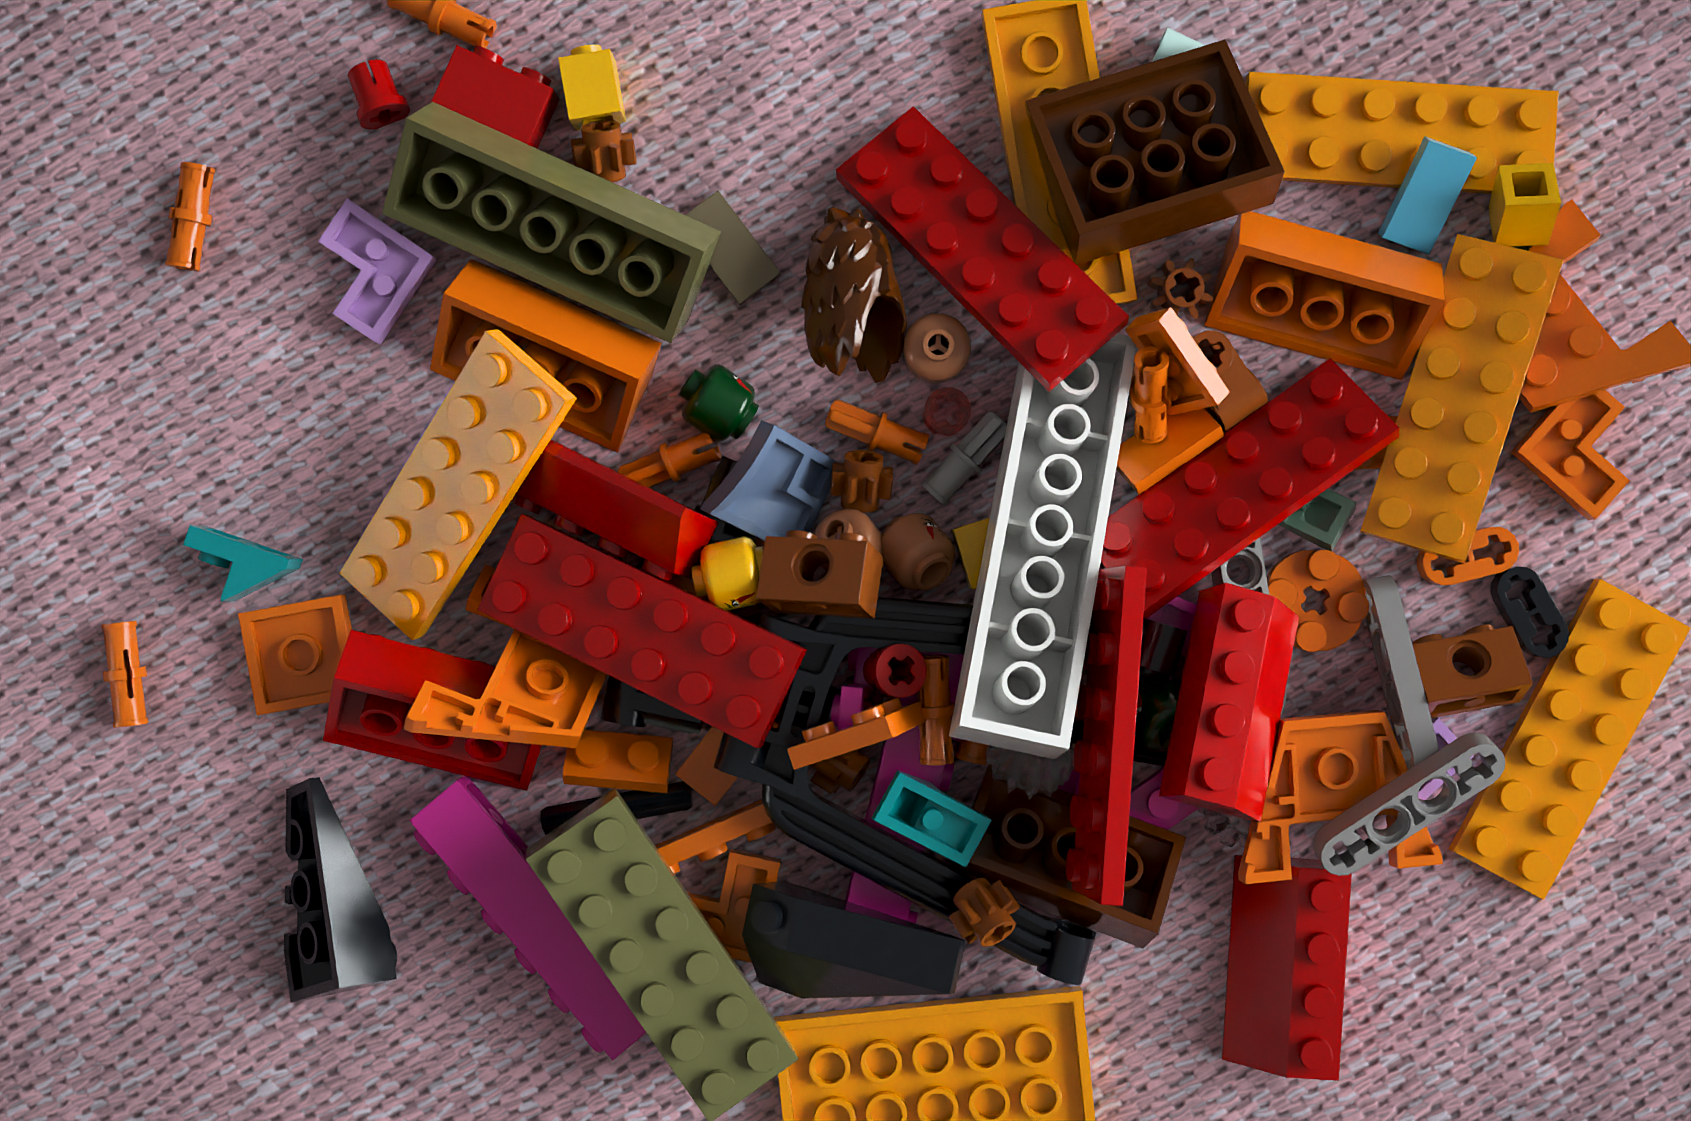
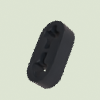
[1490,566,1569,658]

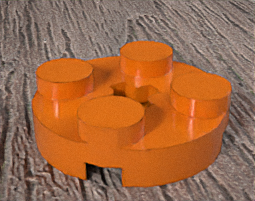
[1267,550,1369,652]

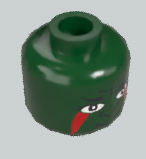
[678,364,759,442]
[1135,675,1181,753]

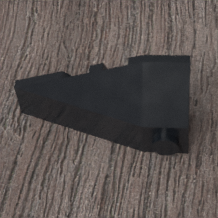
[284,777,397,1003]
[742,882,966,999]

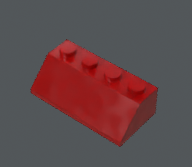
[511,439,719,581]
[1159,582,1299,822]
[323,630,542,791]
[1222,855,1352,1081]

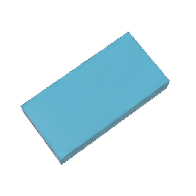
[1378,136,1477,254]

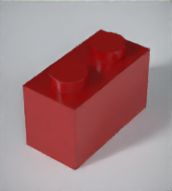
[431,45,560,149]

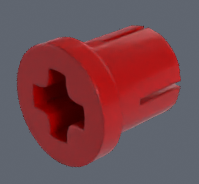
[348,59,410,130]
[863,644,927,698]

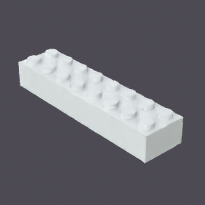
[949,333,1137,759]

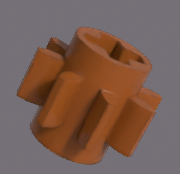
[571,120,637,183]
[1147,258,1214,322]
[830,450,893,513]
[809,747,871,794]
[949,878,1020,947]

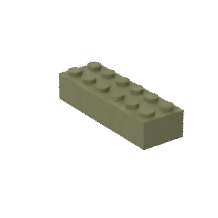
[382,102,721,343]
[526,788,798,1121]

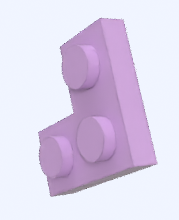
[318,198,438,345]

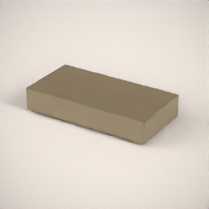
[686,191,781,306]

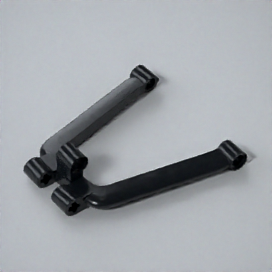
[713,597,1188,985]

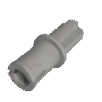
[921,411,1007,506]

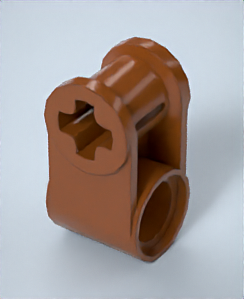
[1192,330,1268,433]

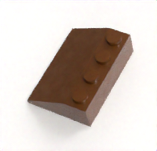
[1025,39,1285,265]

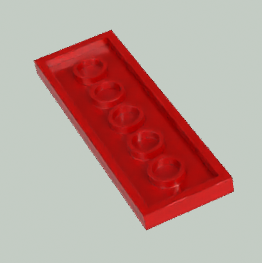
[836,106,1129,392]
[1100,358,1399,620]
[477,514,807,748]
[1066,566,1147,906]

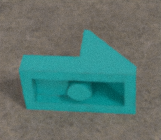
[183,525,303,602]
[872,770,992,867]

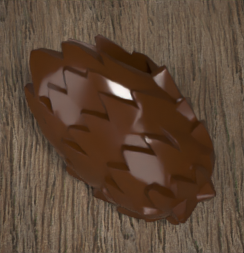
[801,207,907,383]

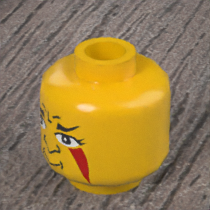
[692,537,764,610]

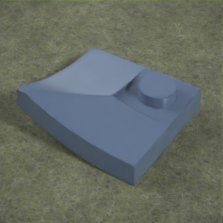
[700,420,839,542]

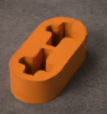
[1417,527,1519,585]

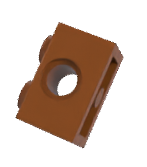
[756,530,884,619]
[1412,625,1533,718]

